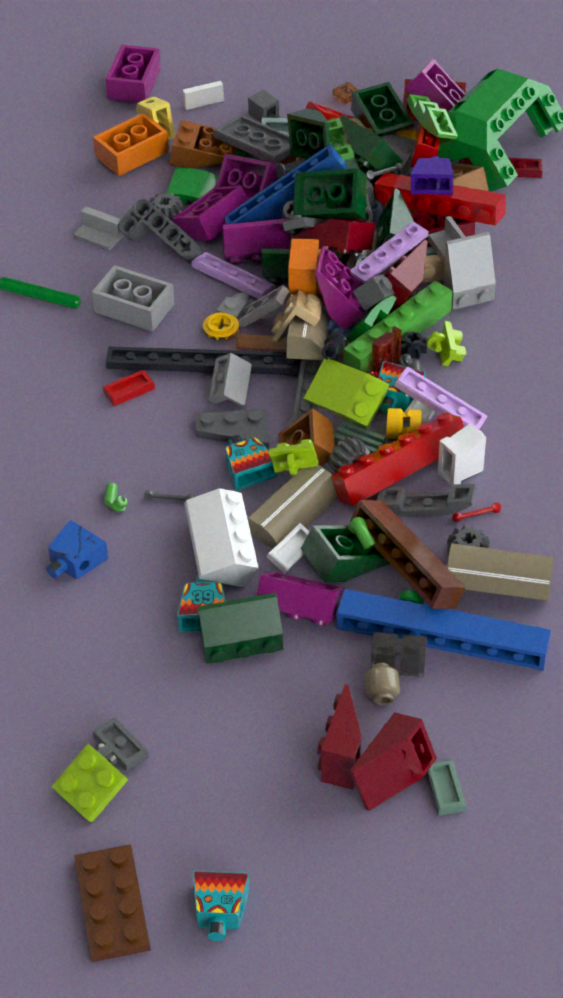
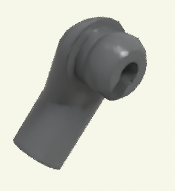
[399,354,422,371]

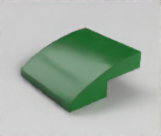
[166,168,218,205]
[346,295,396,343]

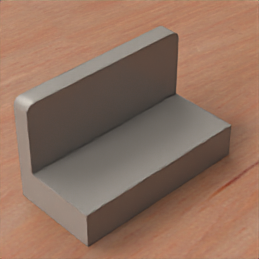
[74,207,124,250]
[428,216,466,264]
[209,353,252,406]

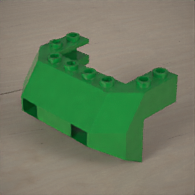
[438,68,563,192]

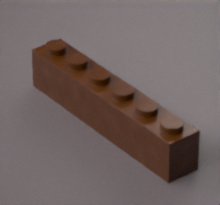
[350,500,466,609]

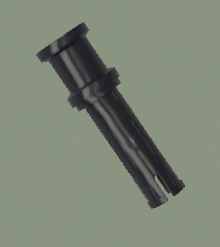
[322,331,347,360]

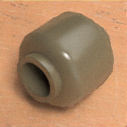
[364,663,400,705]

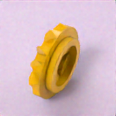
[203,312,239,341]

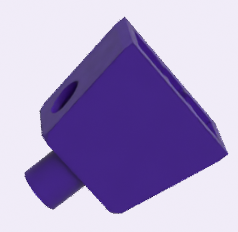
[411,156,453,194]

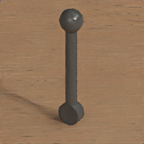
[365,163,403,180]
[144,490,195,501]

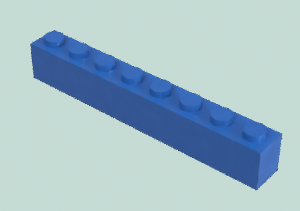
[337,589,551,671]

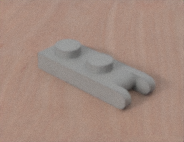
[238,285,289,327]

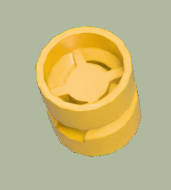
[386,408,422,439]

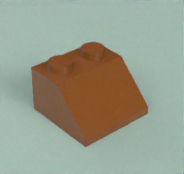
[279,408,335,470]

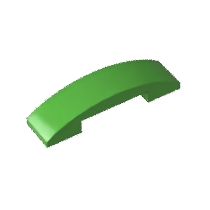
[328,118,354,160]

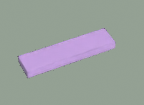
[191,252,275,299]
[394,367,487,430]

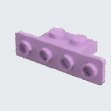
[350,222,428,283]

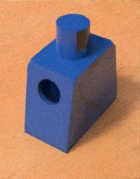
[46,520,108,579]

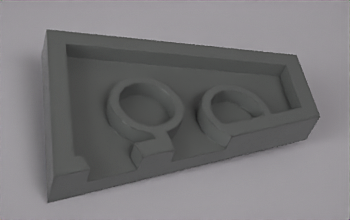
[283,215,328,236]
[196,409,269,450]

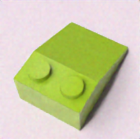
[303,358,389,430]

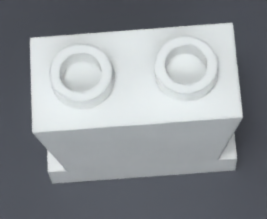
[438,424,486,486]

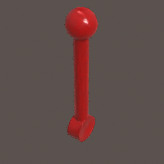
[452,503,502,522]

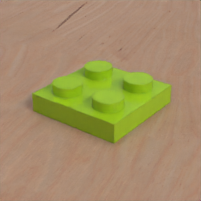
[51,744,129,823]

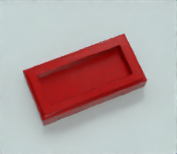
[102,370,155,406]

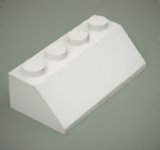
[184,488,258,587]

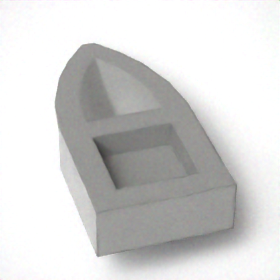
[217,291,249,320]

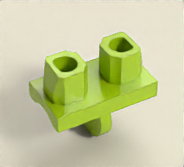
[427,321,466,367]
[269,439,318,475]

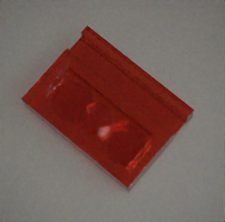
[371,326,402,378]

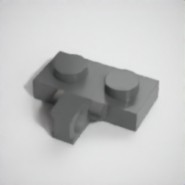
[93,717,149,772]

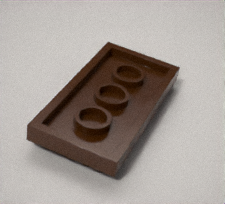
[74,844,151,962]

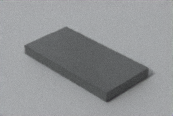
[213,115,291,164]

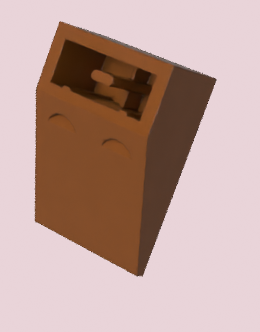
[170,120,237,168]

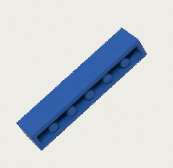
[224,144,347,225]

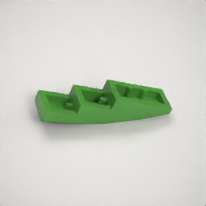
[407,94,457,139]

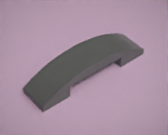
[377,484,476,517]

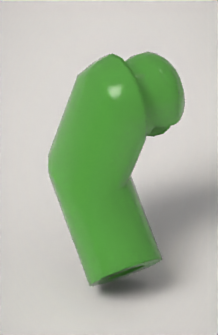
[104,483,128,512]
[348,517,375,549]

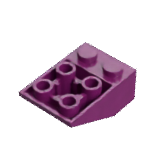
[315,246,366,330]

